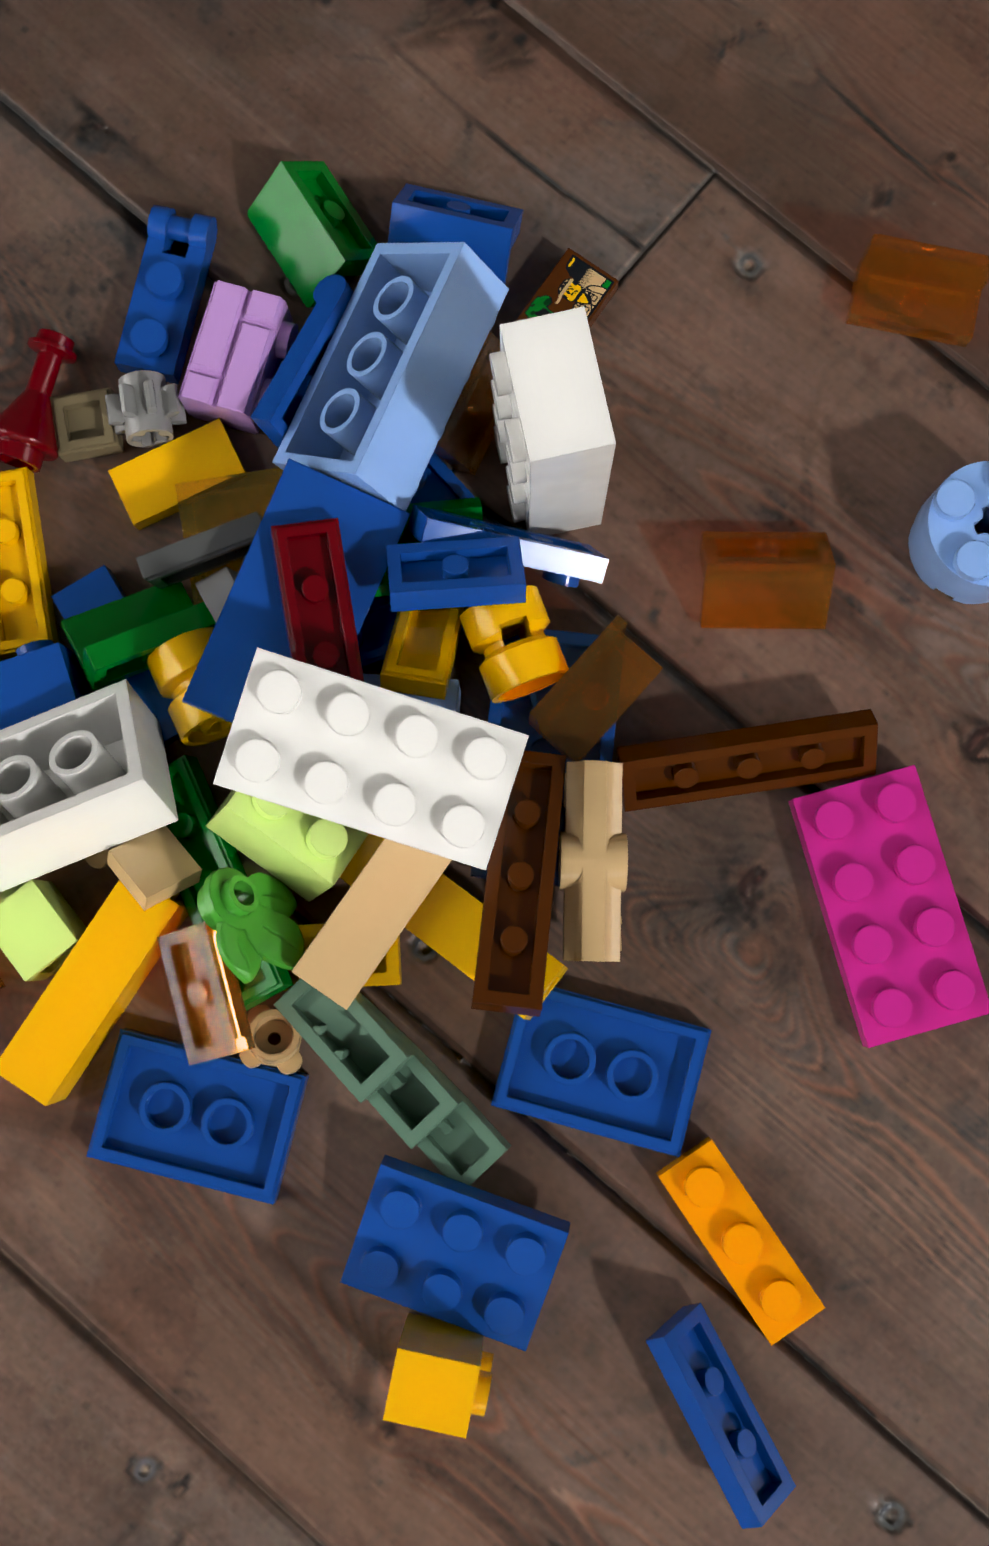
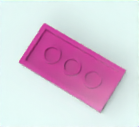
[788,765,989,1048]

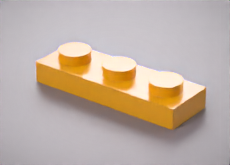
[656,1136,826,1346]

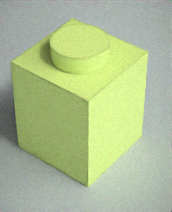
[0,879,86,982]

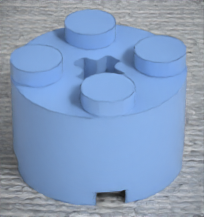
[908,461,989,604]

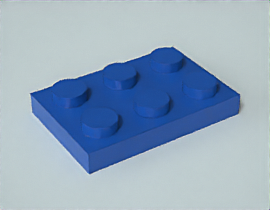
[340,1154,570,1351]

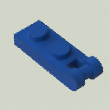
[114,205,218,385]
[251,274,354,449]

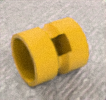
[459,585,570,703]
[146,627,232,746]

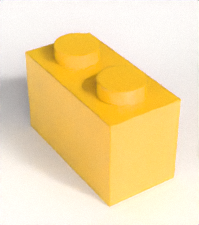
[382,1313,494,1439]

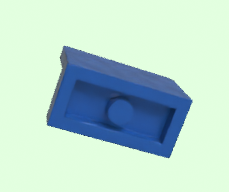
[388,183,523,284]
[386,536,526,612]

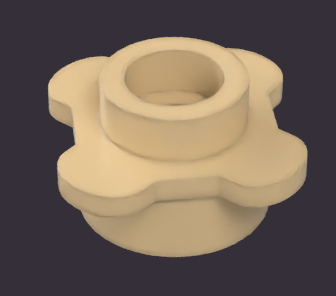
[239,1005,303,1075]

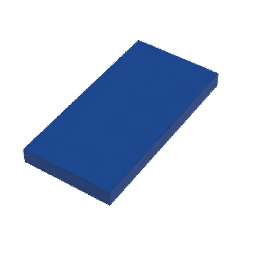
[182,458,410,723]

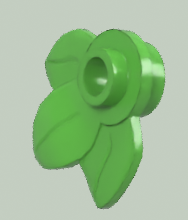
[197,867,305,984]

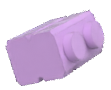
[178,280,298,434]

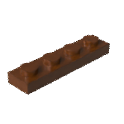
[617,709,878,812]
[471,750,566,1017]

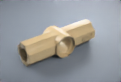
[558,760,628,962]

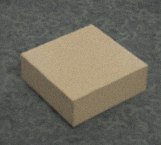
[107,826,202,911]

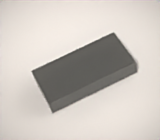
[136,511,262,589]

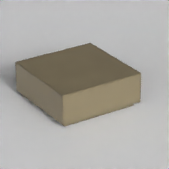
[50,387,125,463]

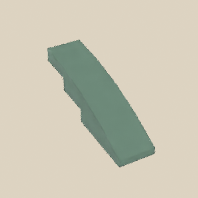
[273,978,512,1185]

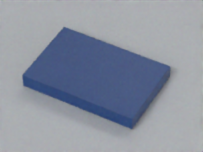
[491,987,711,1157]
[86,1028,309,1205]

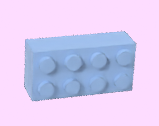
[272,242,509,511]

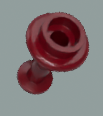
[0,328,77,473]

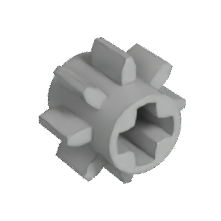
[105,370,187,448]

